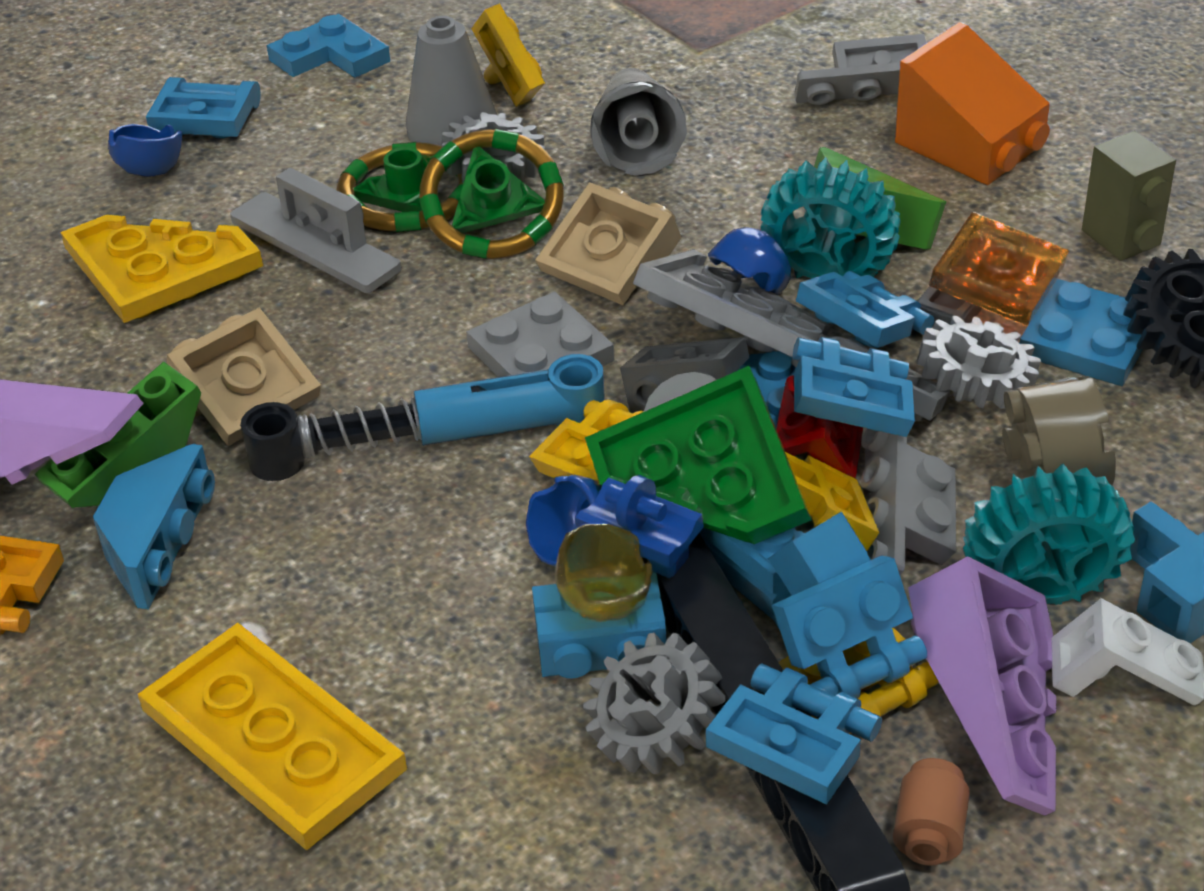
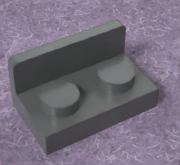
[620,337,749,413]

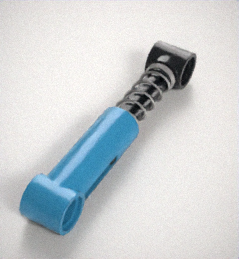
[240,354,605,481]

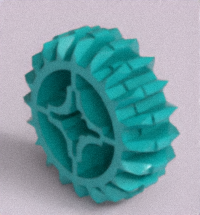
[760,157,901,279]
[963,464,1135,605]

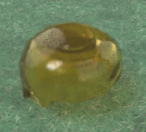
[555,524,652,622]

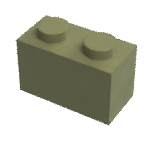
[1082,130,1176,261]

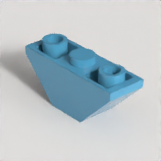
[93,444,215,610]

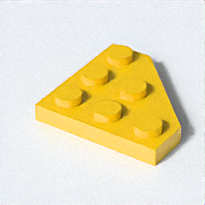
[61,215,263,323]

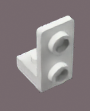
[1051,598,1204,706]

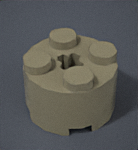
[1002,376,1116,486]

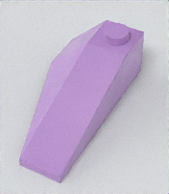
[0,380,144,485]
[908,556,1056,816]

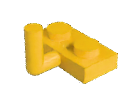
[471,3,545,107]

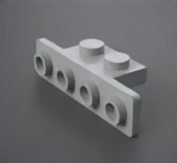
[794,34,926,105]
[230,168,401,293]
[860,428,956,575]

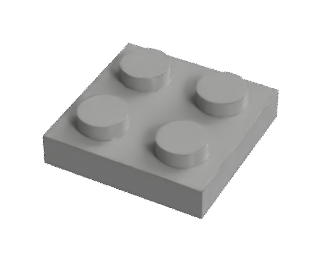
[466,291,614,377]

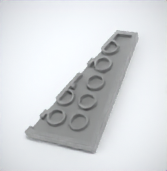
[633,249,950,421]

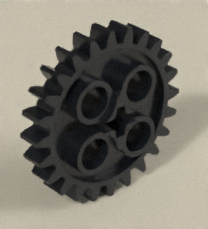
[1123,249,1204,389]

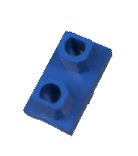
[574,475,704,578]

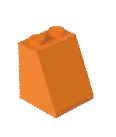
[895,22,1050,186]

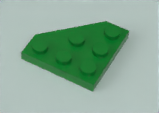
[585,366,812,544]

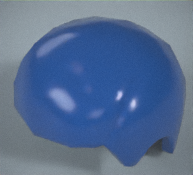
[108,124,182,177]
[708,227,791,295]
[526,474,604,567]

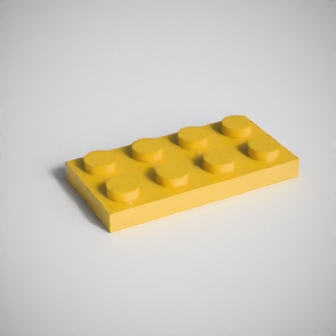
[138,623,407,851]

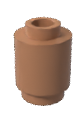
[893,758,970,866]

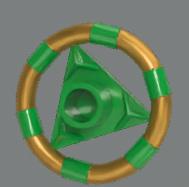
[419,129,564,259]
[337,142,463,232]

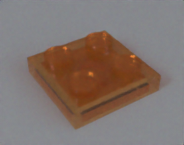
[929,211,1069,327]

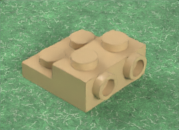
[535,182,682,305]
[167,307,321,446]

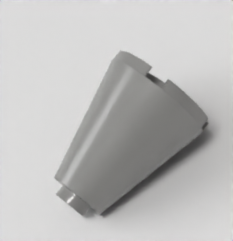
[406,16,497,146]
[590,68,687,176]

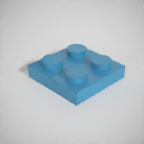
[1019,279,1143,387]

